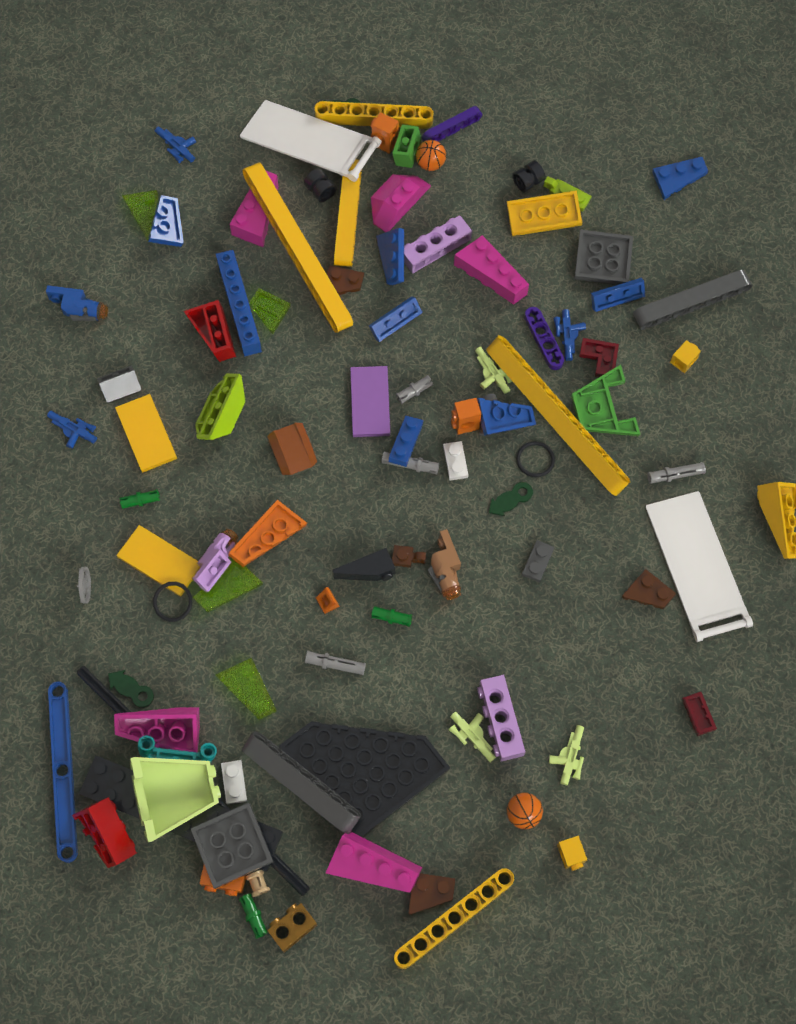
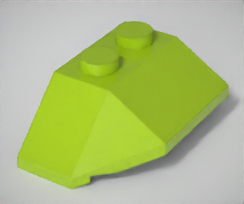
[195,373,245,440]

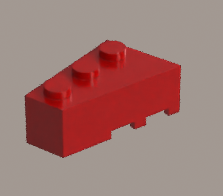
[184,300,236,362]
[72,797,137,868]

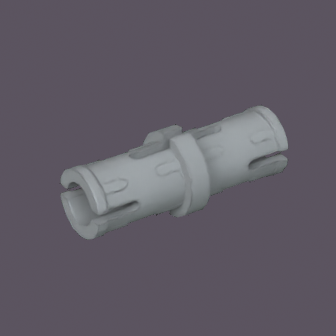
[396,375,433,404]

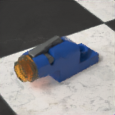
[46,285,108,321]

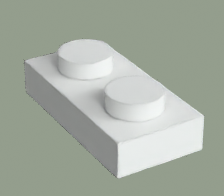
[443,441,468,480]
[221,760,247,805]

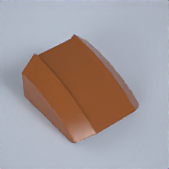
[267,422,317,475]

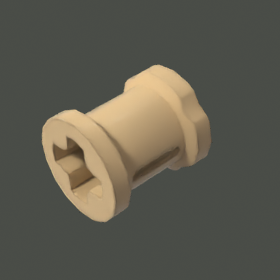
[246,870,270,897]

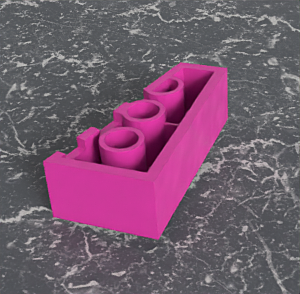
[230,170,279,247]
[454,235,529,304]
[326,832,423,893]

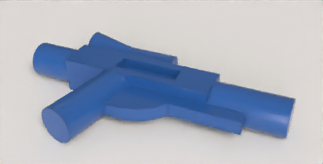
[155,126,196,163]
[553,309,586,361]
[47,411,97,449]

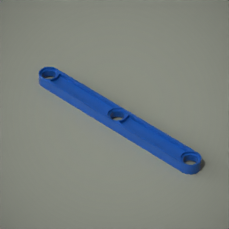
[48,682,78,863]

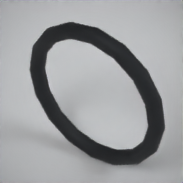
[516,441,555,477]
[153,582,193,622]

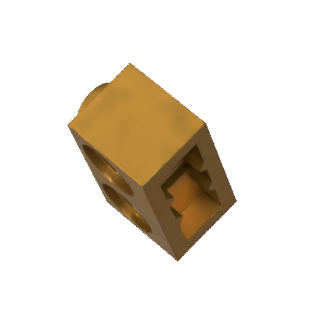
[267,903,317,953]

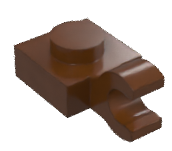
[392,545,426,568]

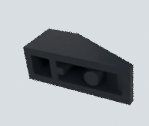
[332,548,396,581]

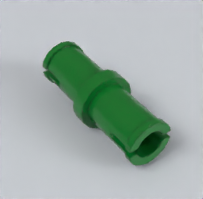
[120,489,160,509]
[371,606,413,627]
[239,893,268,939]

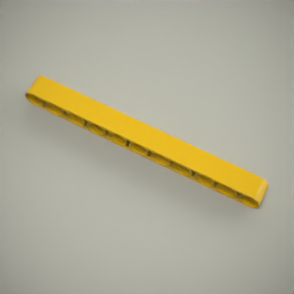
[242,162,353,333]
[486,335,630,496]

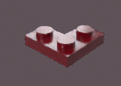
[579,338,619,377]

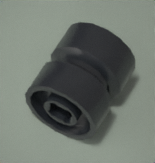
[512,160,546,193]
[304,169,337,203]

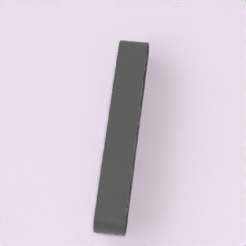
[633,270,752,330]
[242,731,361,834]

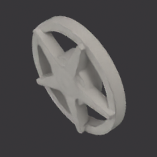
[77,567,91,604]

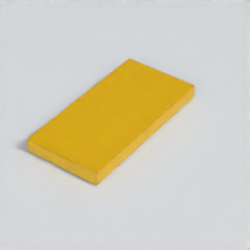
[507,190,582,236]
[115,394,177,473]
[116,525,201,597]

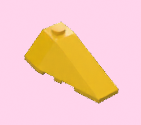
[757,482,796,559]

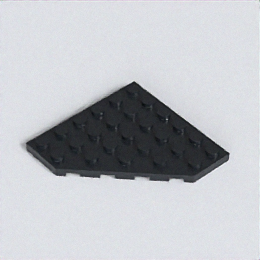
[279,721,450,837]

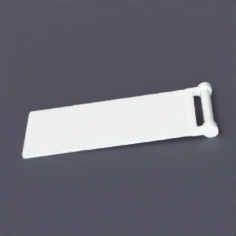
[240,100,381,182]
[646,491,753,642]

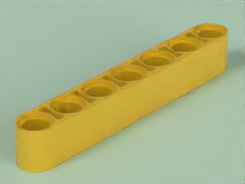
[314,101,434,129]
[334,159,362,267]
[394,868,514,969]

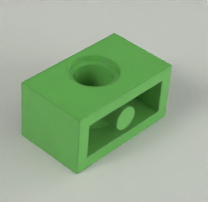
[392,124,421,168]

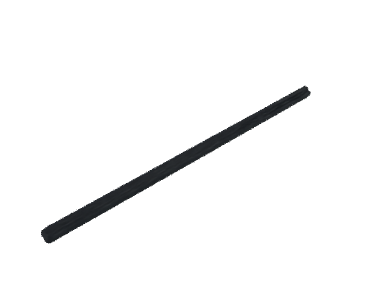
[77,666,310,896]

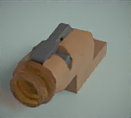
[428,529,461,600]

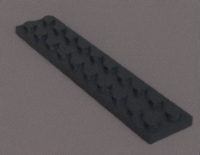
[79,755,283,872]

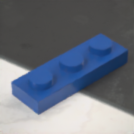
[591,278,645,312]
[369,297,423,342]
[388,416,423,467]

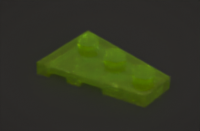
[122,190,159,241]
[193,559,263,612]
[216,658,277,720]

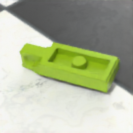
[543,176,592,212]

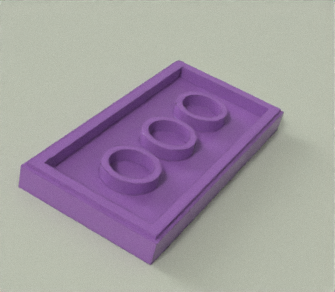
[351,366,390,437]

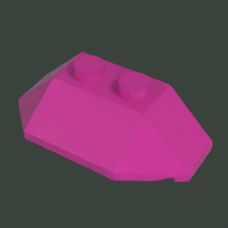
[371,174,431,232]

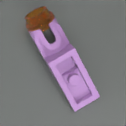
[192,529,239,592]

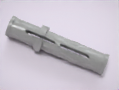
[382,451,439,475]
[647,462,706,484]
[305,651,366,675]

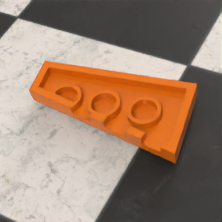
[228,500,307,567]

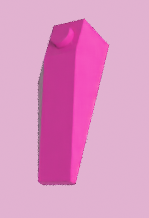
[114,707,200,753]

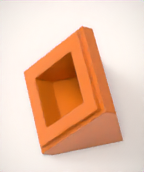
[316,587,340,614]

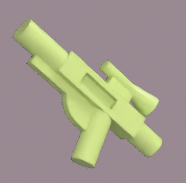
[475,347,512,394]
[449,712,496,763]
[549,725,584,785]

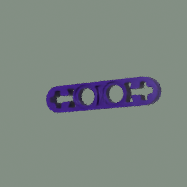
[421,106,482,142]
[525,307,564,370]

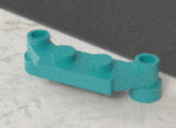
[138,735,217,763]

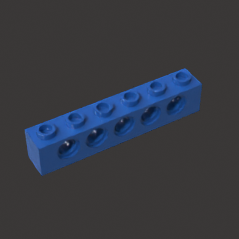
[216,250,262,356]

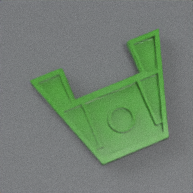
[571,365,640,436]

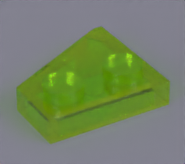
[250,288,291,334]

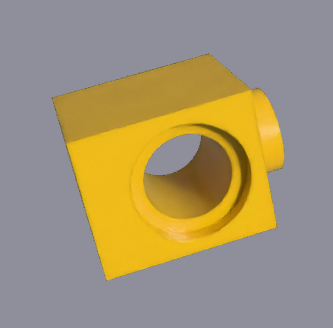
[670,340,701,373]
[557,836,587,871]

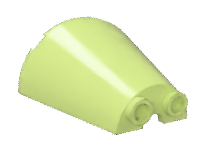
[130,757,221,842]

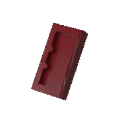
[682,692,717,737]

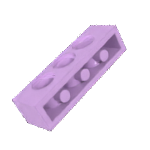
[404,215,472,274]
[477,675,525,762]

